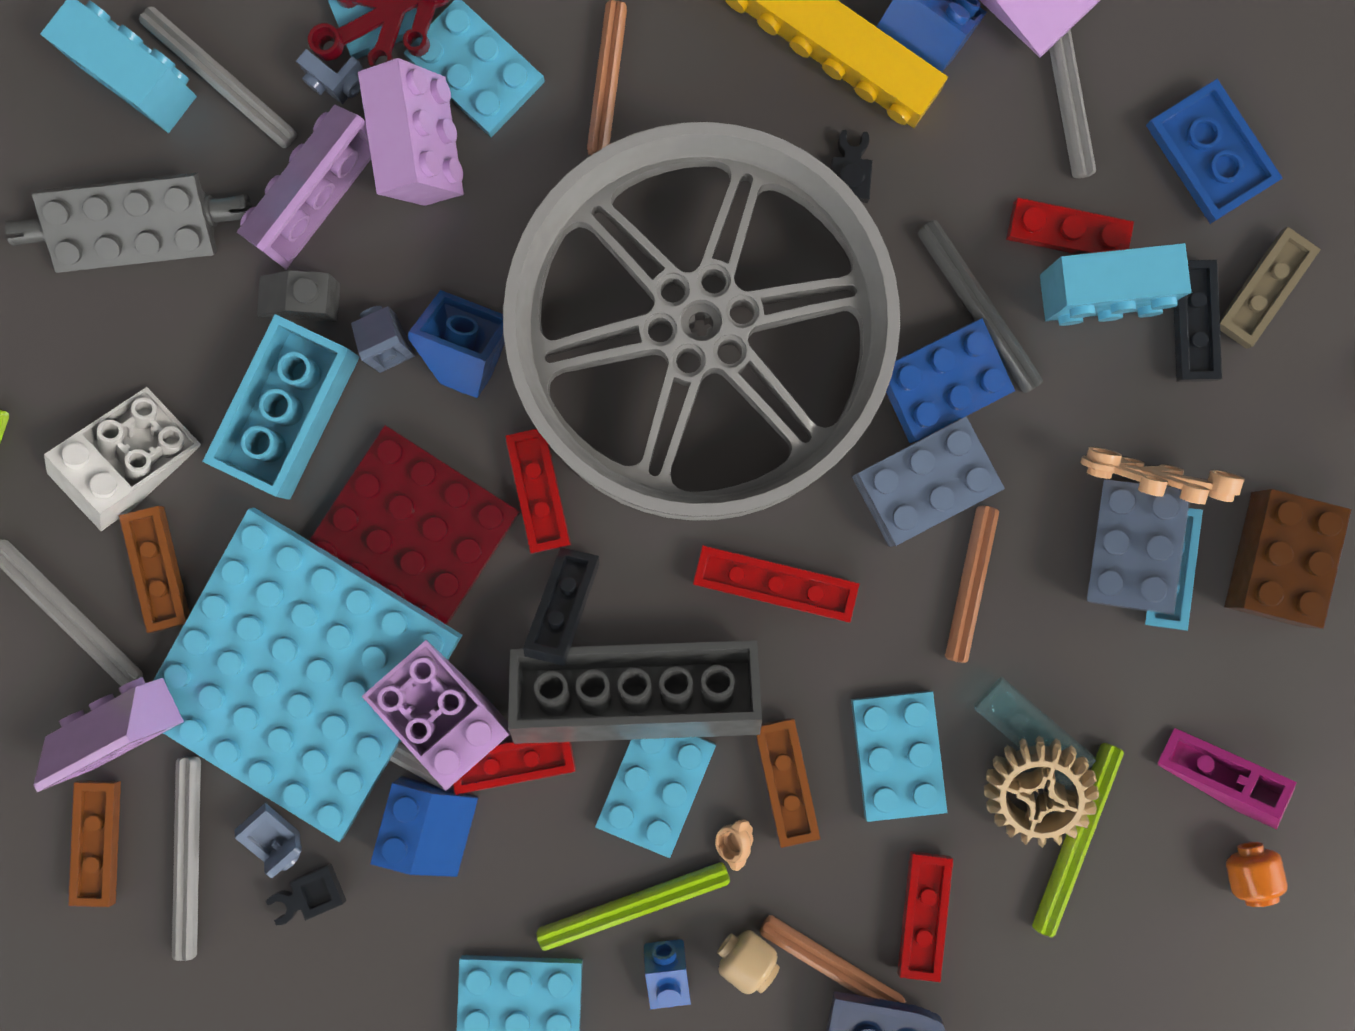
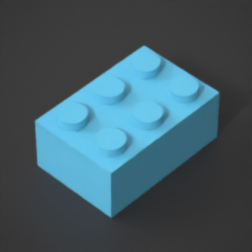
[40,0,197,133]
[1040,243,1192,326]

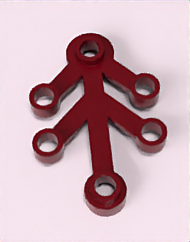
[308,0,449,67]

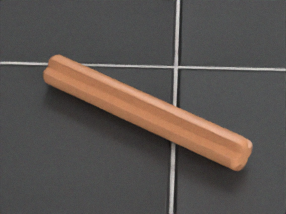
[587,0,627,155]
[945,505,999,663]
[759,915,906,1003]

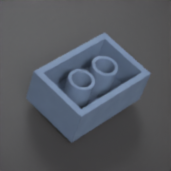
[852,417,1005,547]
[1087,479,1190,615]

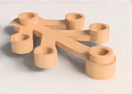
[1080,447,1244,504]

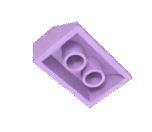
[33,677,184,792]

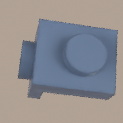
[296,49,364,105]
[234,803,302,878]

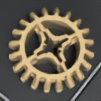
[984,736,1099,848]

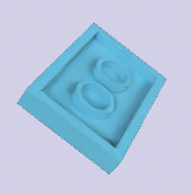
[404,0,545,137]
[851,690,947,822]
[595,737,716,858]
[457,955,583,1031]

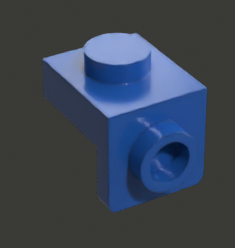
[644,939,691,1009]

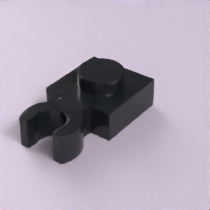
[831,130,873,203]
[266,863,347,925]

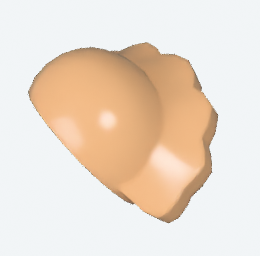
[715,819,753,871]

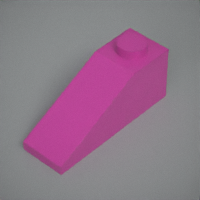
[1157,728,1297,830]

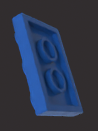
[1146,78,1283,224]
[886,318,1015,443]

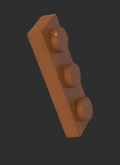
[119,506,190,633]
[756,718,821,848]
[68,780,121,907]

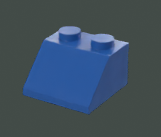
[370,776,479,877]

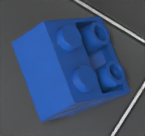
[876,0,987,72]

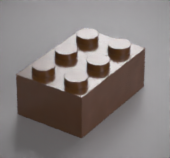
[1224,489,1352,629]

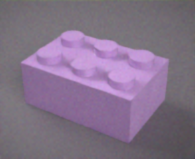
[358,58,464,206]

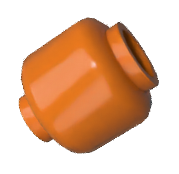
[1226,842,1288,907]

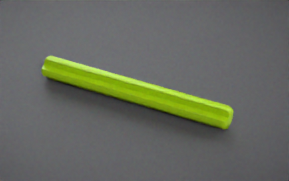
[1032,743,1124,937]
[536,862,730,951]

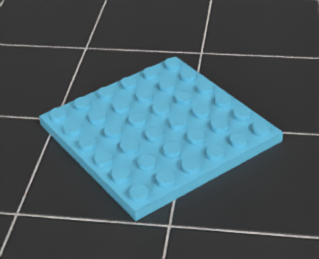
[153,508,463,842]

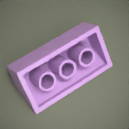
[237,105,371,270]

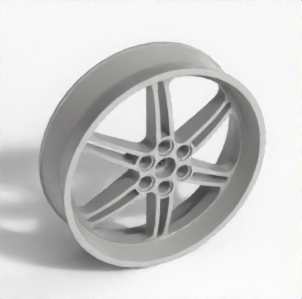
[503,122,900,521]

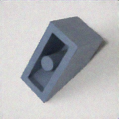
[351,306,415,373]

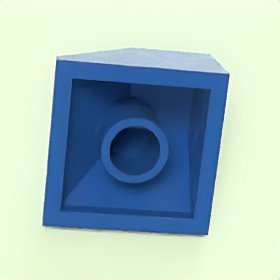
[408,290,505,398]

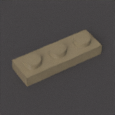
[1220,227,1321,349]

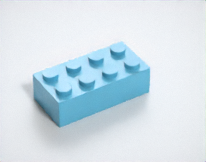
[202,314,360,500]

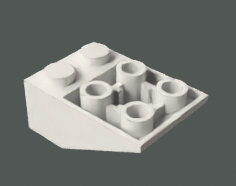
[44,387,201,531]

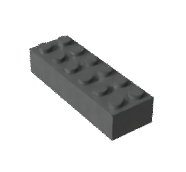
[508,640,762,744]

